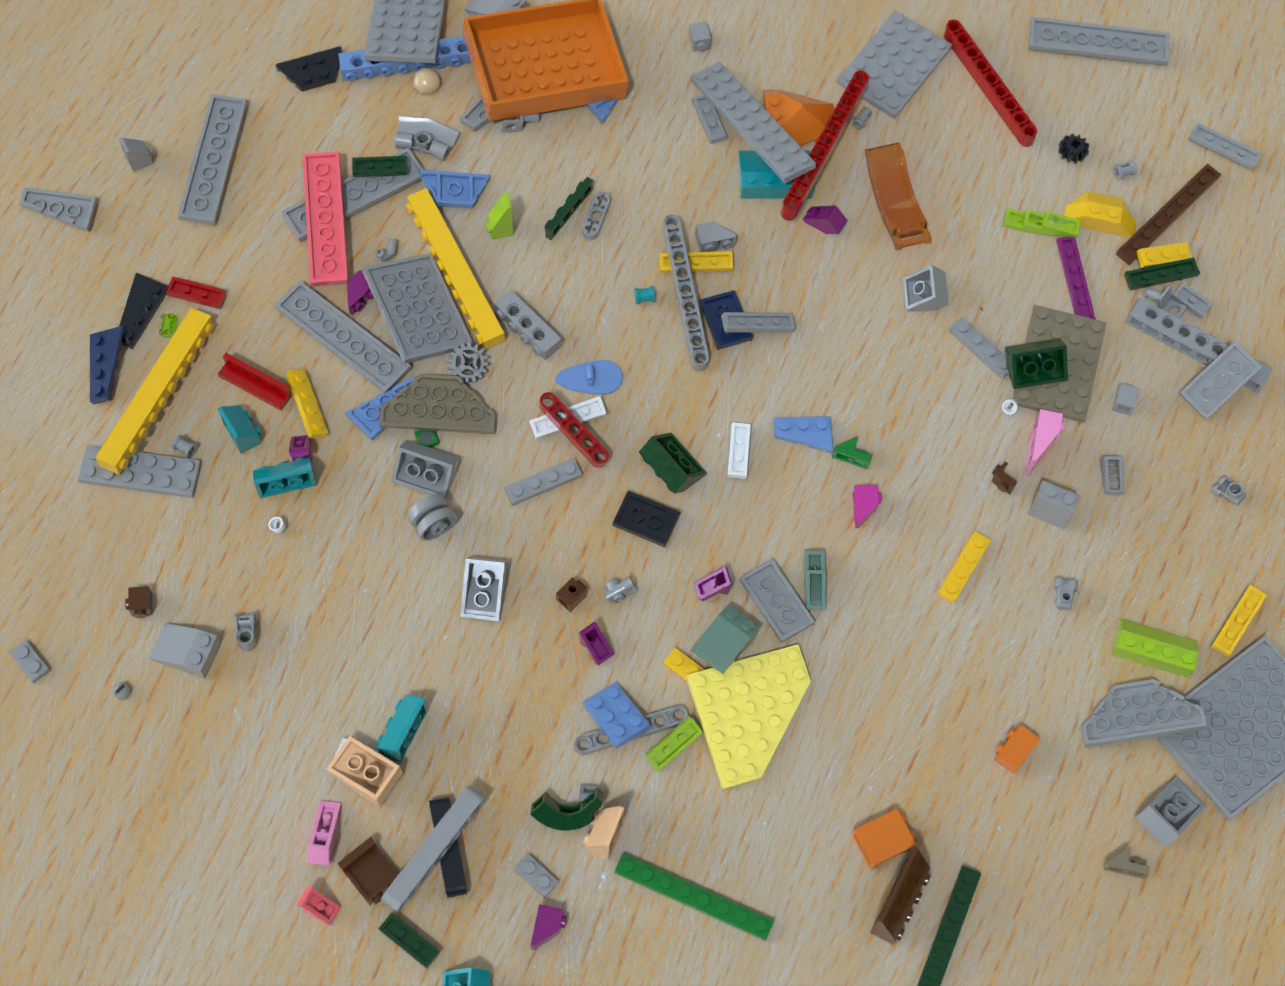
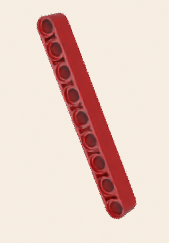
[944,19,1037,147]

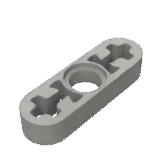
[582,192,610,240]

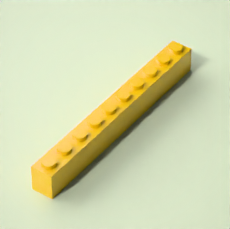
[406,188,505,350]
[95,308,214,475]

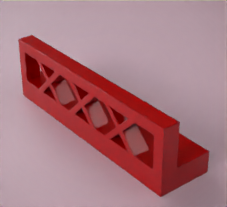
[218,353,292,411]

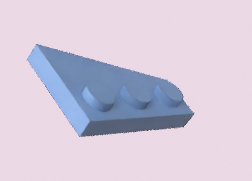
[773,416,833,454]

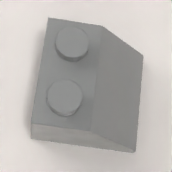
[903,265,949,311]

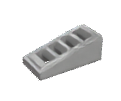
[1100,456,1124,494]

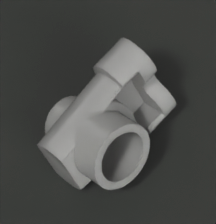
[1211,475,1246,505]
[605,577,637,603]
[1054,578,1078,611]

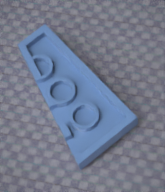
[345,377,415,441]

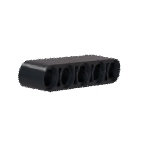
[429,797,468,899]

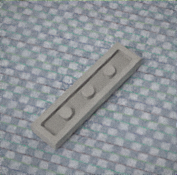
[1189,123,1262,170]
[721,312,796,332]
[948,317,1009,379]
[504,458,582,506]

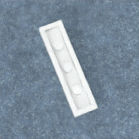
[529,396,607,440]

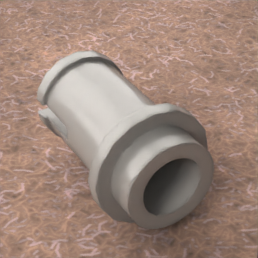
[852,107,872,129]

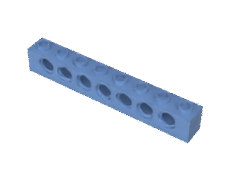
[338,36,471,81]

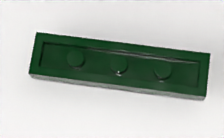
[544,177,593,240]
[1124,257,1200,291]

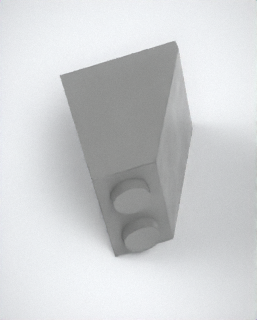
[1028,481,1080,529]

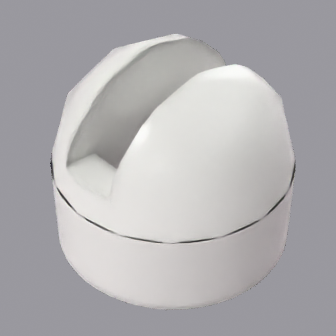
[1002,399,1018,414]
[268,517,286,534]

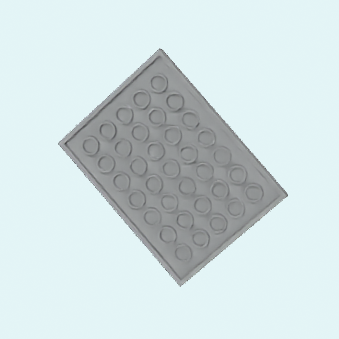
[1156,635,1285,821]

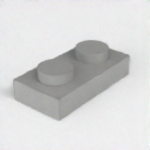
[1171,282,1213,319]
[9,640,50,683]
[514,854,558,898]

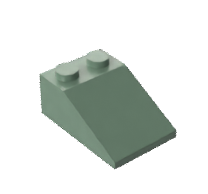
[691,604,760,674]

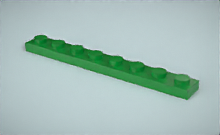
[614,853,774,941]

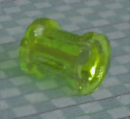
[159,313,178,338]

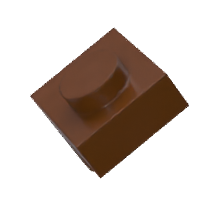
[991,462,1018,495]

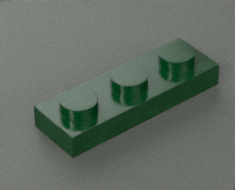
[352,156,407,177]
[378,912,440,969]

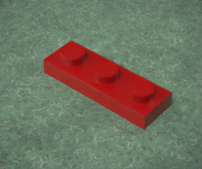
[166,276,226,309]

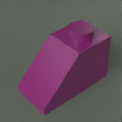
[530,904,567,950]

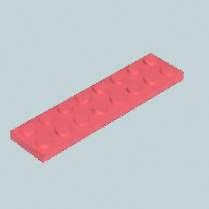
[302,151,348,286]

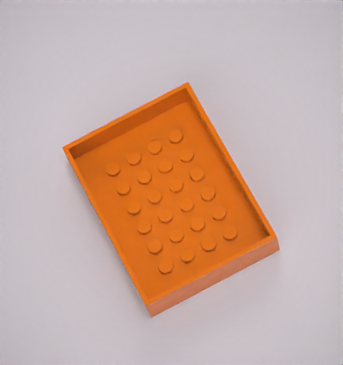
[463,0,629,121]

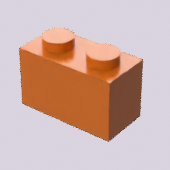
[994,724,1040,774]

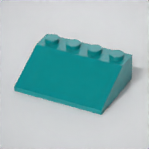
[738,150,814,199]

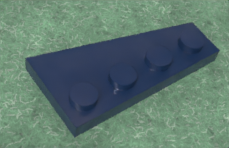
[90,326,126,404]

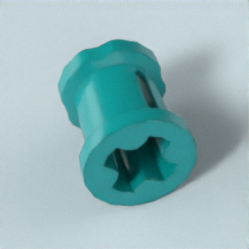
[634,286,655,304]

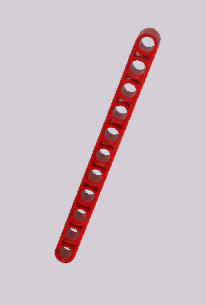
[780,70,869,221]

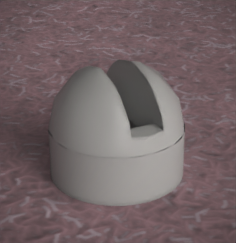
[114,683,131,700]

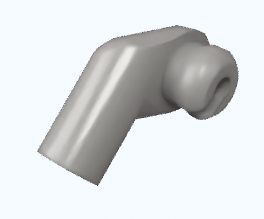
[376,238,398,261]

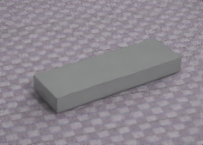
[692,95,727,144]

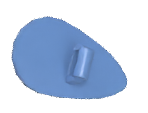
[555,360,622,395]

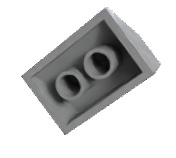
[391,440,460,498]

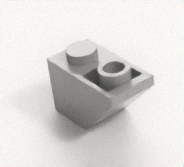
[695,222,736,252]

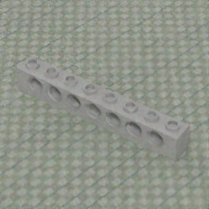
[1125,298,1273,394]

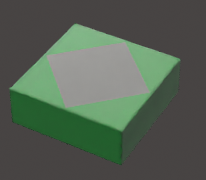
[414,430,438,448]

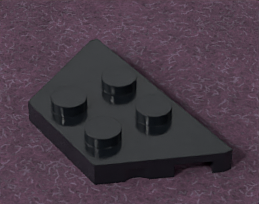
[275,46,342,92]

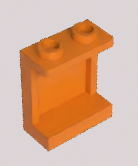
[852,808,917,870]

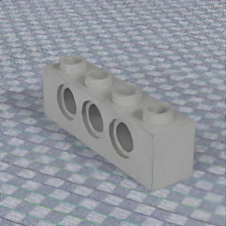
[495,290,562,360]

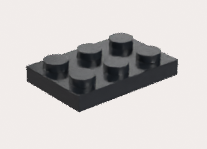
[612,491,681,547]

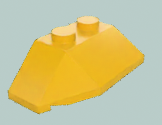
[1064,191,1136,238]

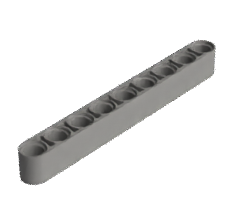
[663,214,709,372]

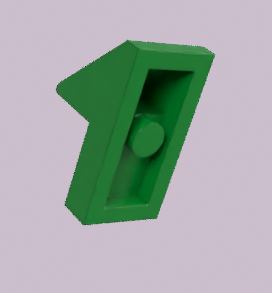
[832,437,872,470]

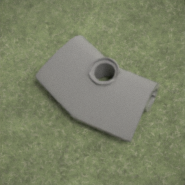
[395,116,459,161]

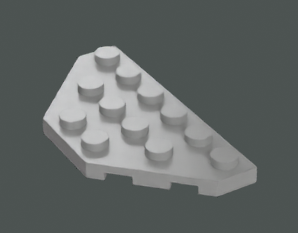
[1082,679,1207,748]

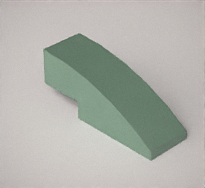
[804,551,826,609]

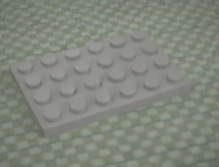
[364,0,446,63]
[837,10,952,119]
[362,253,473,363]

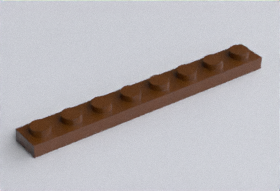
[1116,164,1221,266]

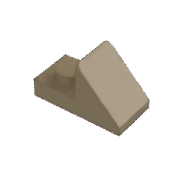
[1103,846,1149,879]

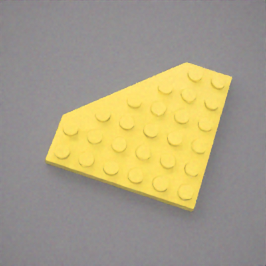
[686,644,811,790]

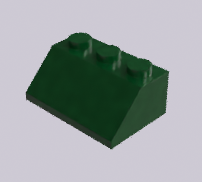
[1005,338,1068,389]
[639,433,707,494]

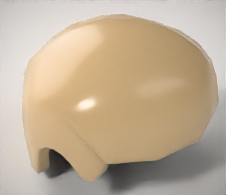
[413,68,440,94]

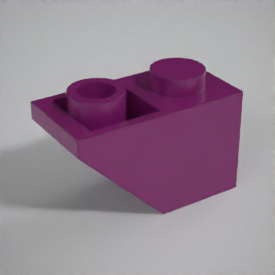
[802,205,848,234]
[347,270,374,316]

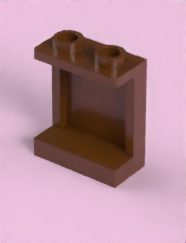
[338,837,399,905]

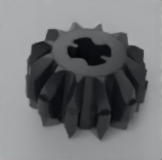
[1058,133,1089,164]

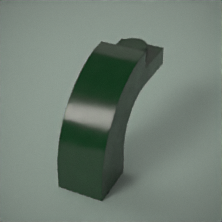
[530,788,604,831]

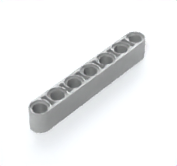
[381,785,486,912]

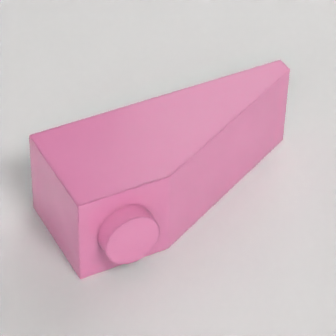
[308,801,341,866]

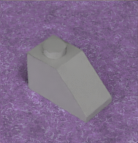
[119,138,154,172]

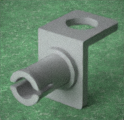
[501,113,539,132]
[1145,286,1187,318]

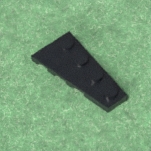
[119,273,168,349]

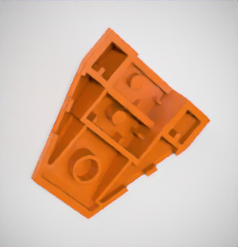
[762,90,834,146]

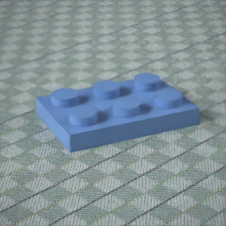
[583,682,650,749]

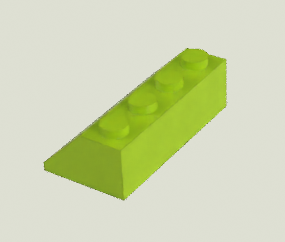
[1112,619,1199,678]

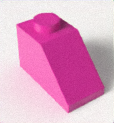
[852,485,882,528]

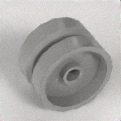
[407,493,457,541]

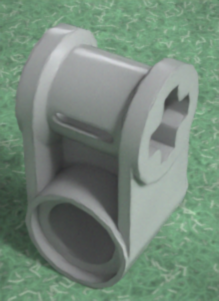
[234,611,257,652]

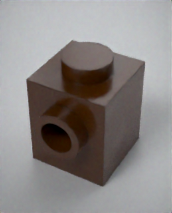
[556,577,586,612]
[125,586,152,618]

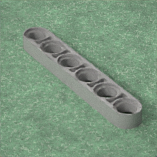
[574,706,688,755]

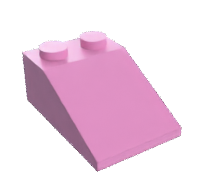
[1025,409,1065,476]

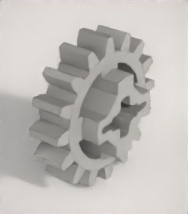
[447,342,488,384]

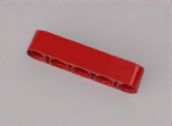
[539,392,609,468]

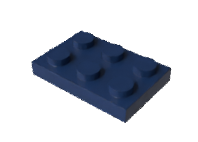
[699,290,753,350]

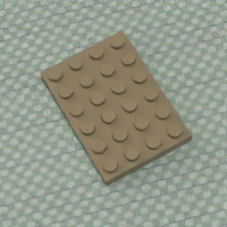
[1011,305,1107,423]

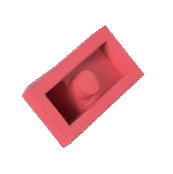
[297,886,340,925]

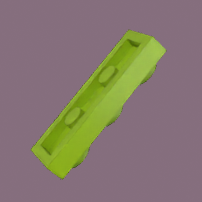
[644,716,703,772]

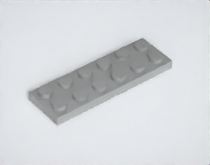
[78,445,201,498]

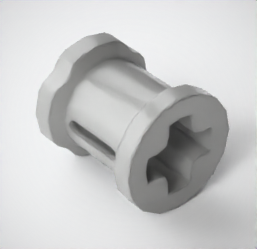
[1113,160,1137,180]
[172,434,198,459]

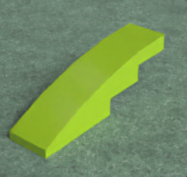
[1002,208,1081,237]

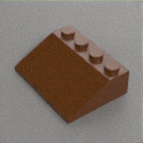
[870,847,931,945]

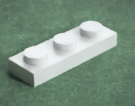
[727,422,751,479]

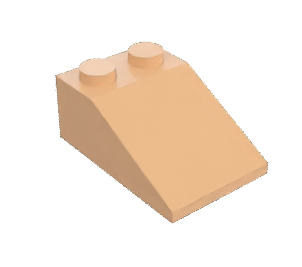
[326,736,403,807]
[583,806,624,860]

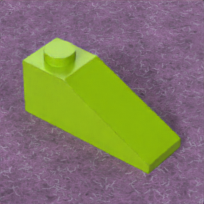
[485,192,513,239]

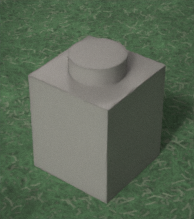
[688,22,711,52]
[1112,383,1139,416]

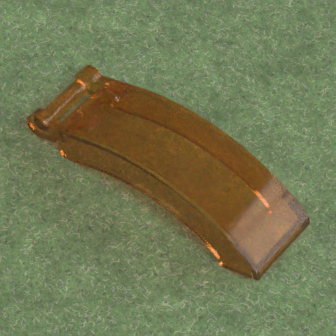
[865,142,932,251]

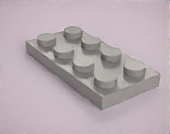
[1179,341,1262,420]
[739,559,815,643]

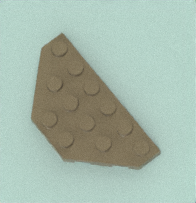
[379,374,495,434]

